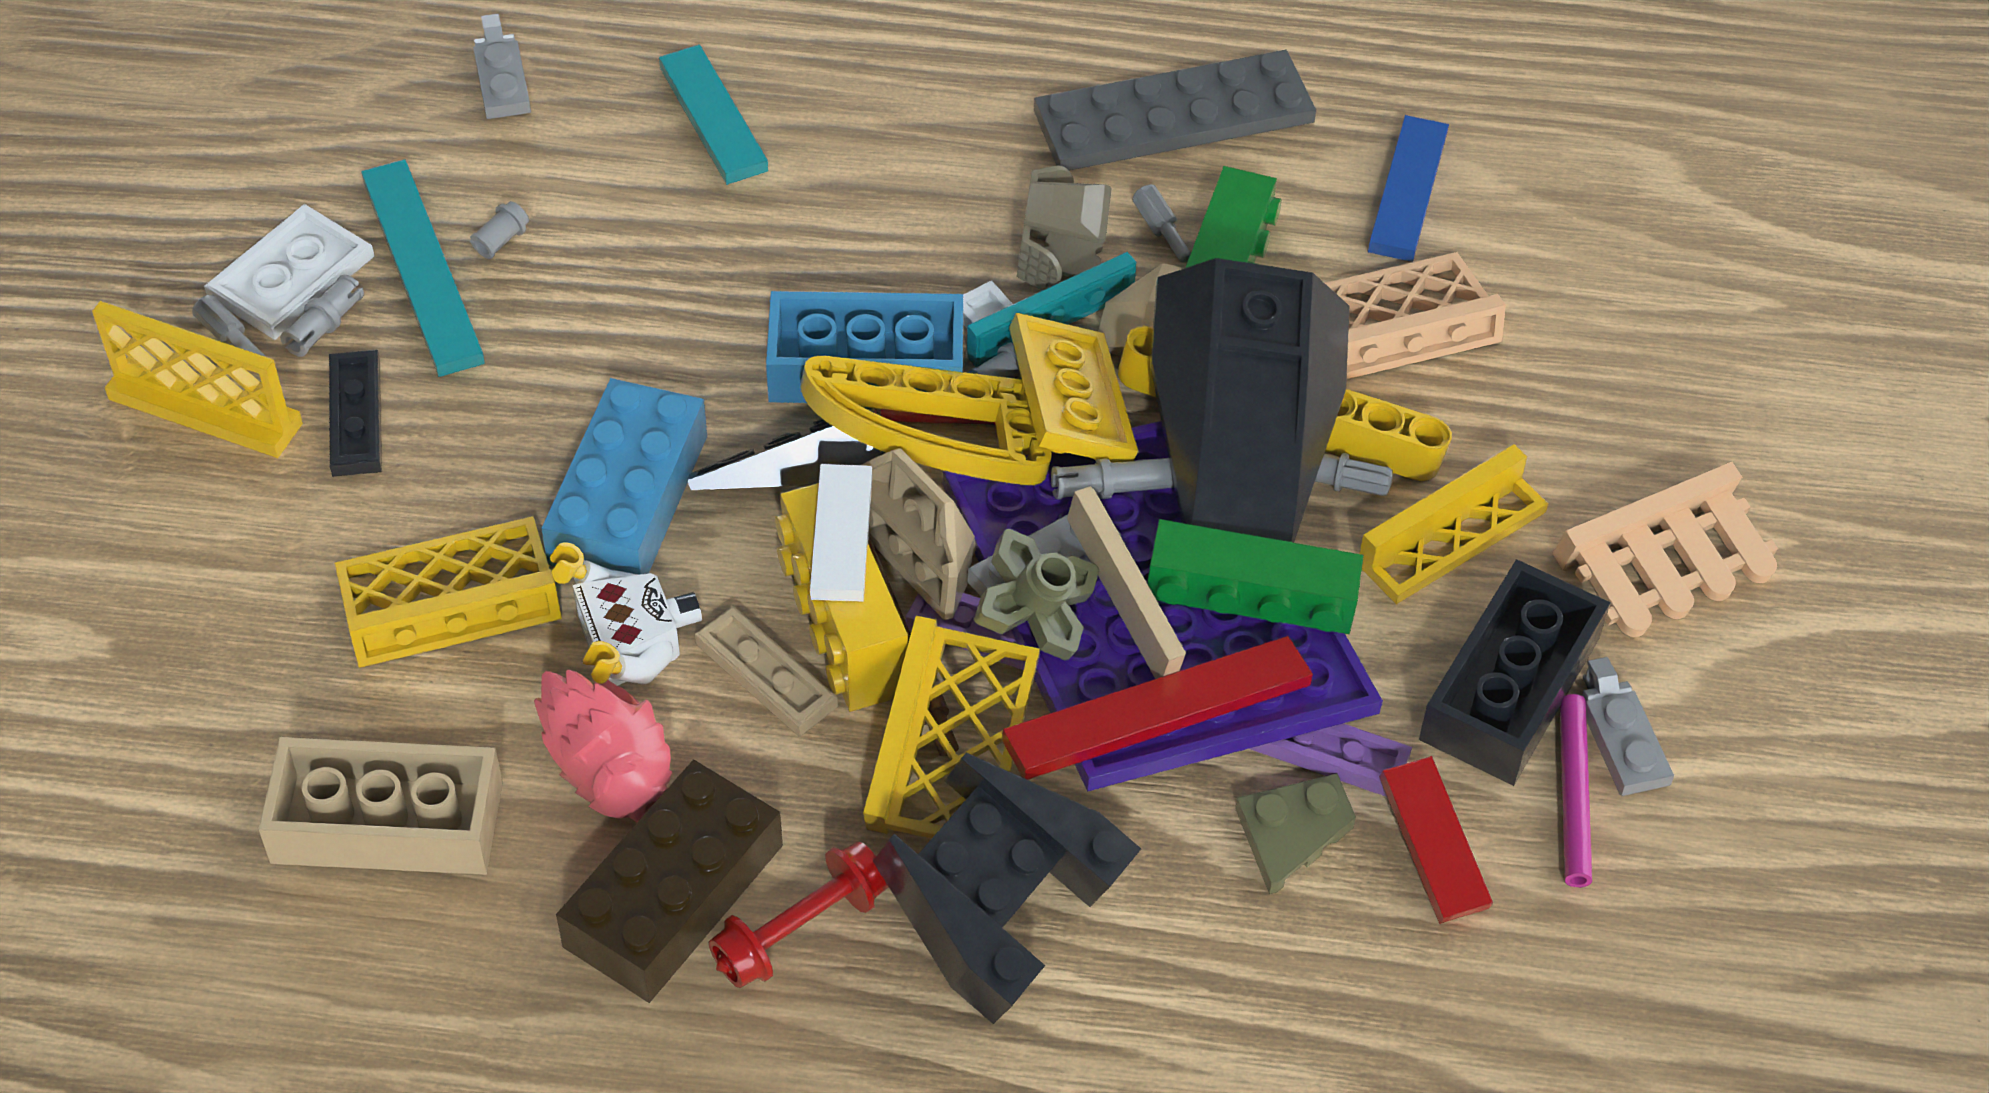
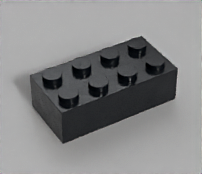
[1419,559,1611,786]

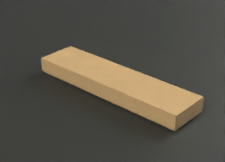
[1067,486,1186,679]

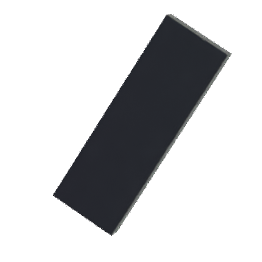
[329,350,382,477]

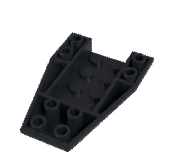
[1150,258,1350,543]

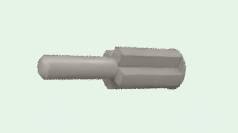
[1133,184,1191,263]
[192,295,265,356]

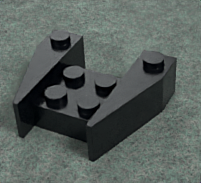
[873,753,1141,1024]

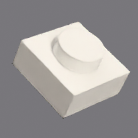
[963,280,1013,328]

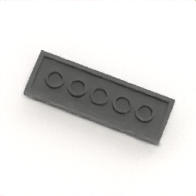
[1034,49,1316,171]

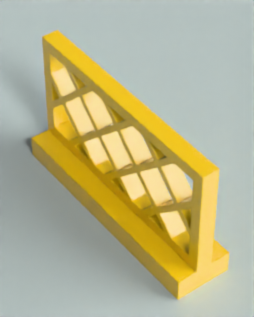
[92,301,303,458]
[334,516,562,668]
[863,616,1040,839]

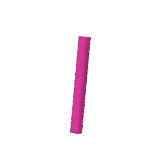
[1560,694,1592,888]

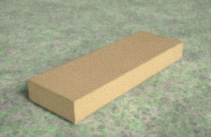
[695,605,838,737]

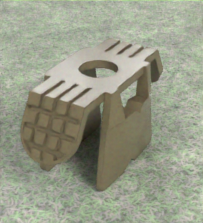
[1017,166,1112,290]

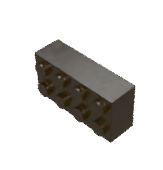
[556,759,783,1003]

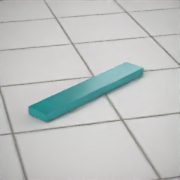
[361,159,485,377]

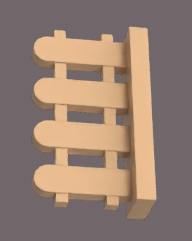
[1553,462,1778,637]

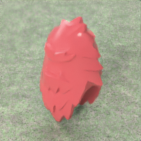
[534,669,672,822]

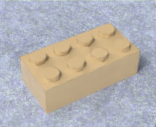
[258,737,503,875]

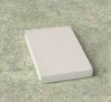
[204,204,374,340]

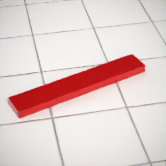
[1002,636,1313,780]

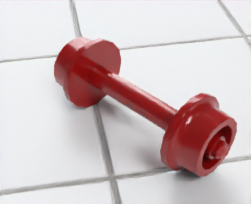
[708,841,888,988]

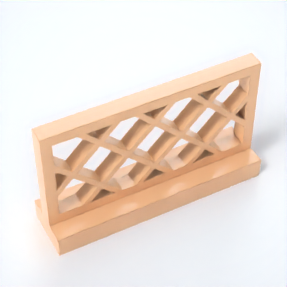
[1325,252,1506,379]

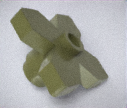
[974,529,1099,660]

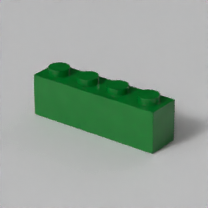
[1186,166,1282,268]
[1148,519,1364,634]

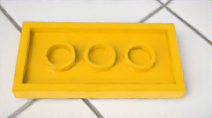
[1009,313,1138,463]

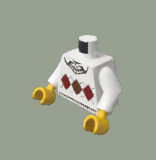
[549,542,702,686]

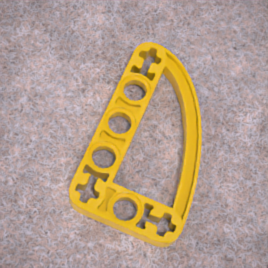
[800,356,1052,485]

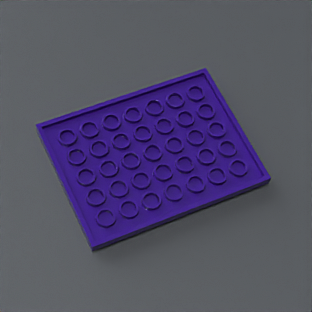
[942,421,1383,792]

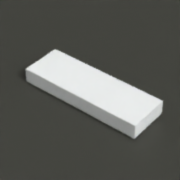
[810,464,872,602]

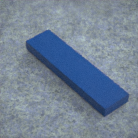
[1368,115,1449,262]

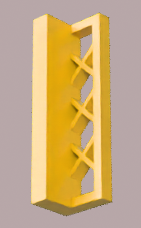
[1359,444,1549,605]

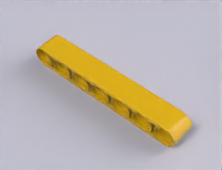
[1118,326,1452,481]

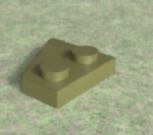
[1235,774,1356,895]

